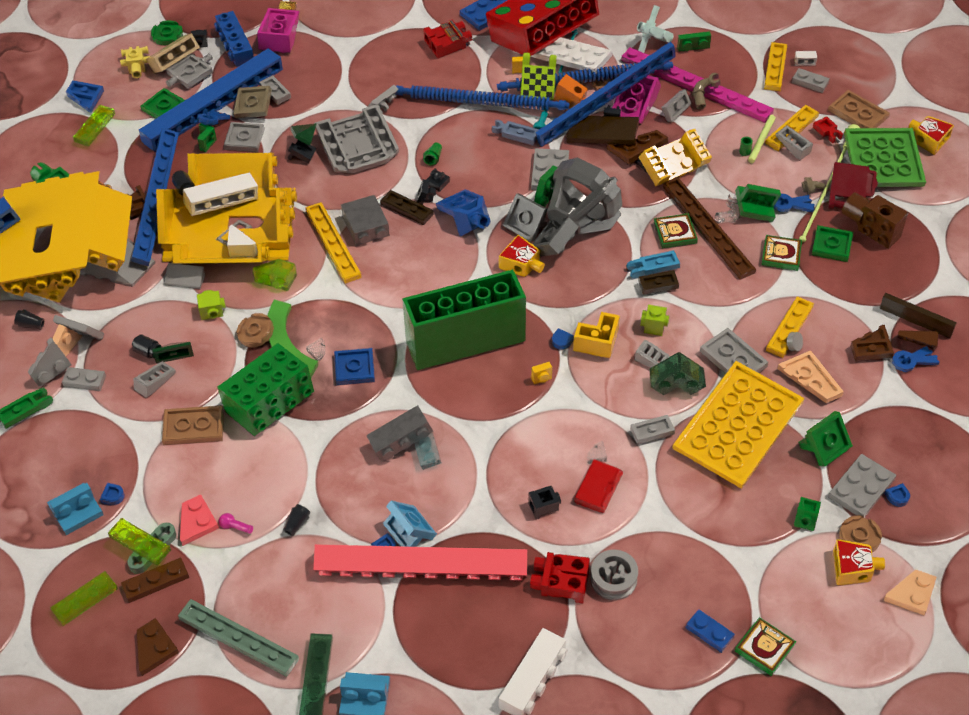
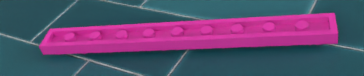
[621,47,774,123]

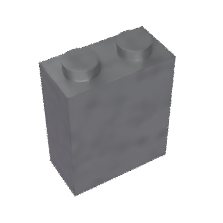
[341,195,390,246]

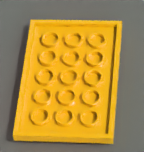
[672,361,804,489]

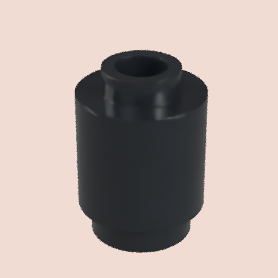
[172,170,195,196]
[132,334,161,359]

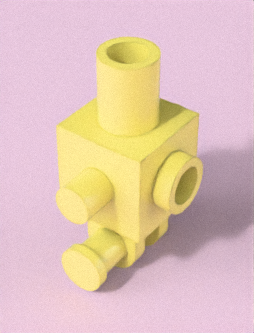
[120,46,150,78]

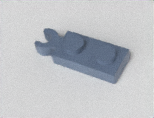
[492,120,539,145]

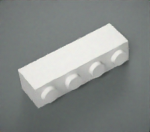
[183,172,258,216]
[499,628,568,715]

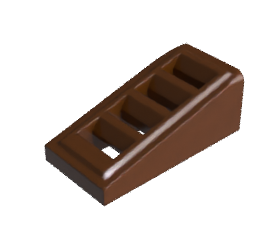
[897,330,938,349]

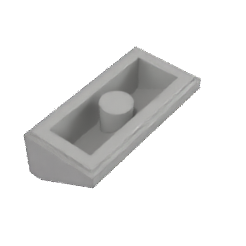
[165,263,205,289]

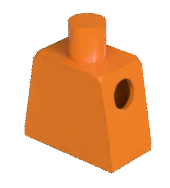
[554,74,588,111]

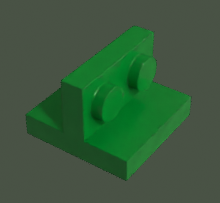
[735,184,781,222]
[798,411,853,467]

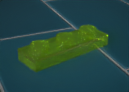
[73,105,115,146]
[108,518,171,566]
[50,571,118,626]

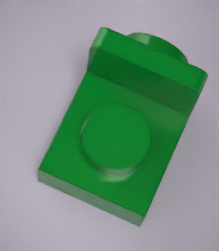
[197,123,217,153]
[794,497,821,531]

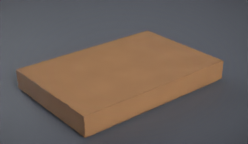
[828,90,890,128]
[162,405,224,445]

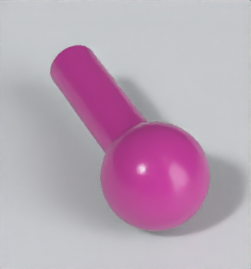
[219,513,253,534]

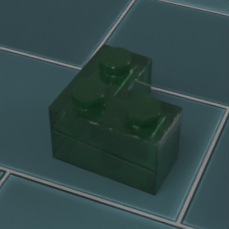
[649,352,706,395]

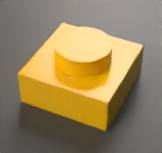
[531,362,552,384]

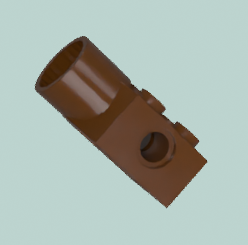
[842,192,908,249]

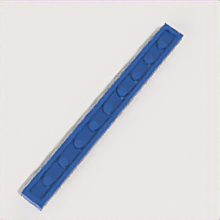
[536,42,676,147]
[130,127,179,266]

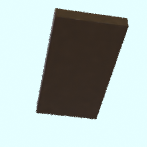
[566,116,639,145]

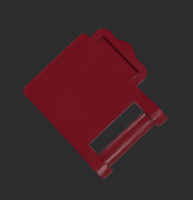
[828,162,878,209]

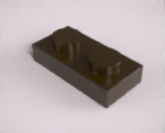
[638,270,679,295]

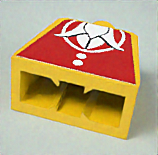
[908,116,954,155]
[499,235,545,277]
[833,540,885,585]

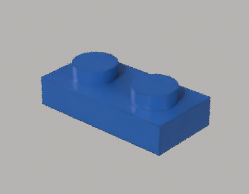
[686,609,735,653]

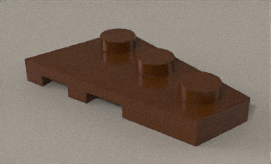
[607,130,668,164]

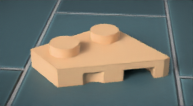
[53,324,82,356]
[884,569,937,616]

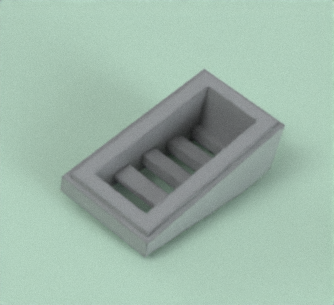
[775,126,813,160]
[635,340,678,376]
[133,361,176,398]

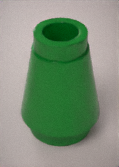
[423,142,442,166]

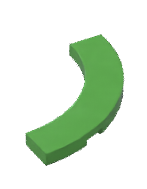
[268,299,319,378]

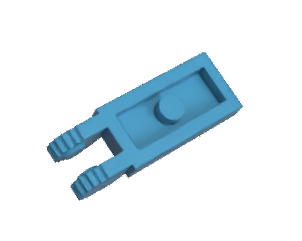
[626,250,680,279]

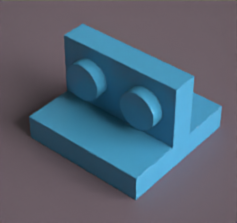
[47,483,104,535]
[383,500,437,547]
[339,672,390,715]

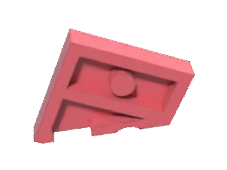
[180,494,219,546]

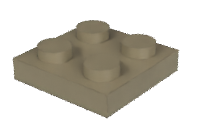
[233,86,272,118]

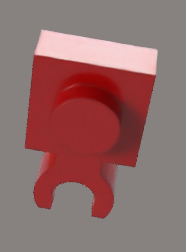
[813,116,843,143]

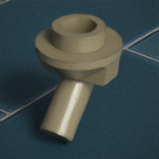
[801,177,825,195]

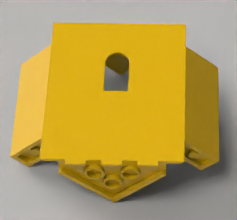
[156,152,297,263]
[0,171,132,303]

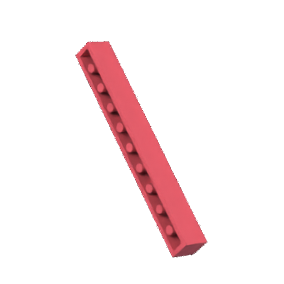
[313,544,527,581]

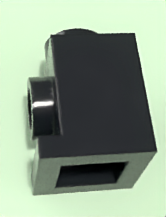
[528,485,561,520]

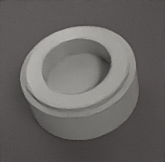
[787,332,803,351]

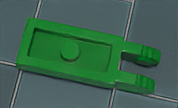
[0,388,54,429]

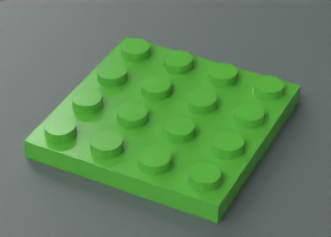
[844,128,926,187]

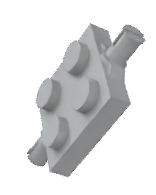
[166,53,213,89]

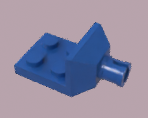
[436,189,491,236]

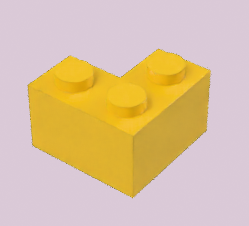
[573,312,620,358]

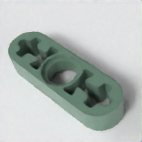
[127,522,176,574]

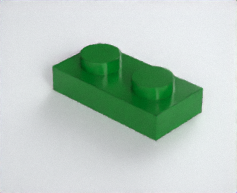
[677,31,711,52]

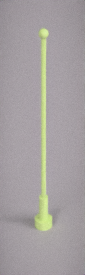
[799,124,860,243]

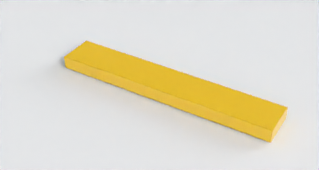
[305,202,362,284]

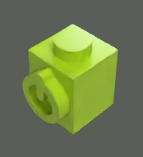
[196,290,226,320]
[640,304,669,336]

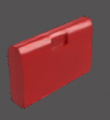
[574,459,623,513]

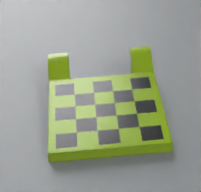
[520,53,557,100]

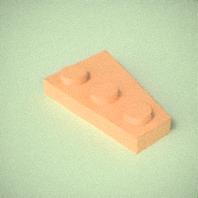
[777,351,844,403]

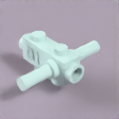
[637,5,673,53]

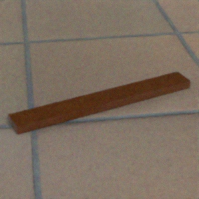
[663,177,756,280]

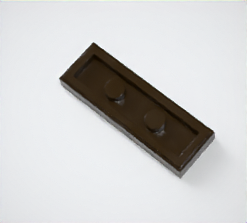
[380,190,434,225]

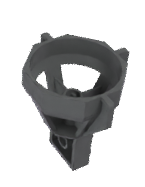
[533,157,622,257]

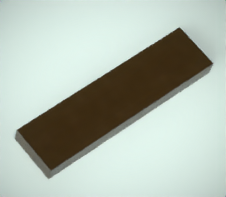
[879,292,957,339]

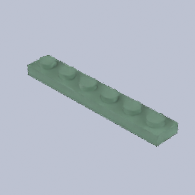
[178,599,299,677]

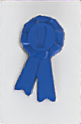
[197,110,231,126]
[774,194,815,213]
[892,346,940,372]

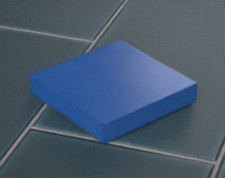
[334,348,375,385]

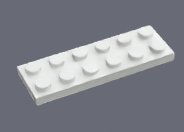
[513,37,612,73]

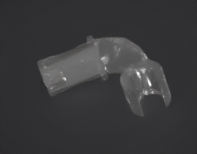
[715,193,741,224]

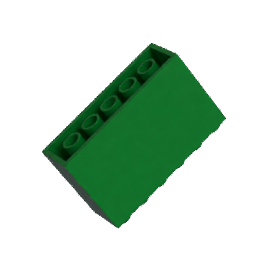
[402,269,526,370]

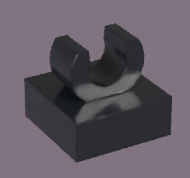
[603,105,621,117]
[426,168,450,192]
[416,179,436,205]

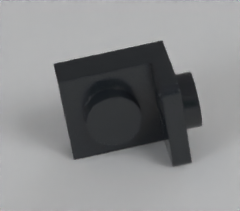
[191,29,208,48]
[288,140,317,163]

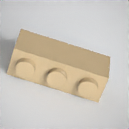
[146,33,200,73]

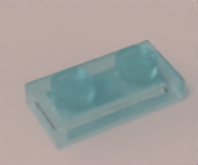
[415,432,441,470]

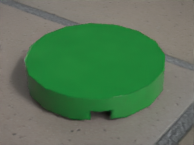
[151,20,183,46]

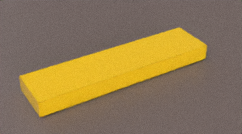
[764,42,787,91]
[765,105,819,152]
[766,296,814,358]

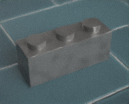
[366,405,434,462]

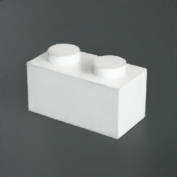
[794,51,817,66]

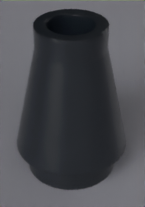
[14,309,45,329]
[283,504,310,536]

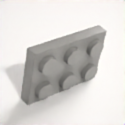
[531,148,569,190]
[700,328,769,374]
[828,454,897,518]

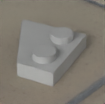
[28,338,72,387]

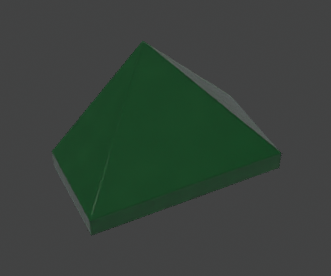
[290,123,317,145]
[152,342,194,364]

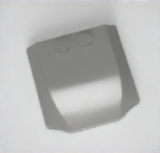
[315,104,399,173]

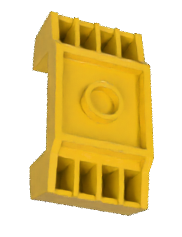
[638,129,712,187]

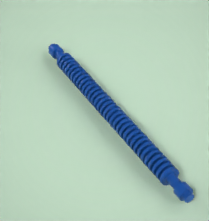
[497,61,673,92]
[395,85,570,111]

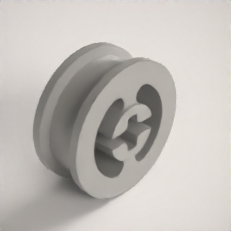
[590,550,638,600]

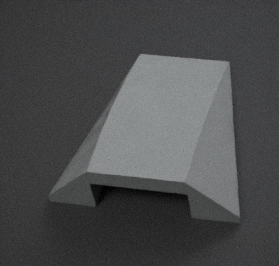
[80,237,155,287]

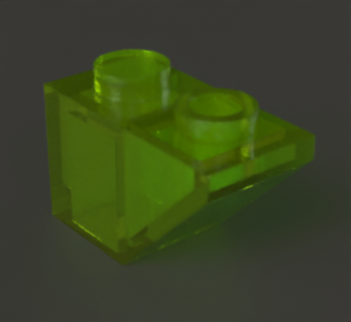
[252,259,297,291]

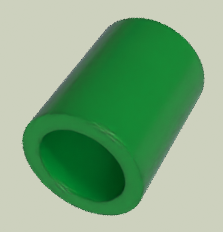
[739,137,753,156]

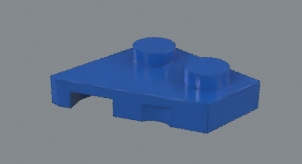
[66,80,104,113]

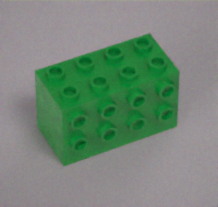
[217,343,314,437]

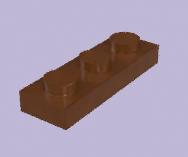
[121,557,189,603]

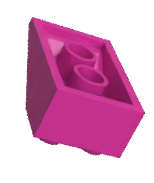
[257,8,300,53]
[612,75,661,124]

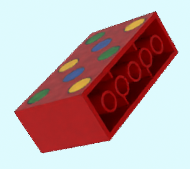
[486,0,600,56]

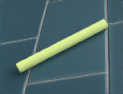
[748,115,776,164]

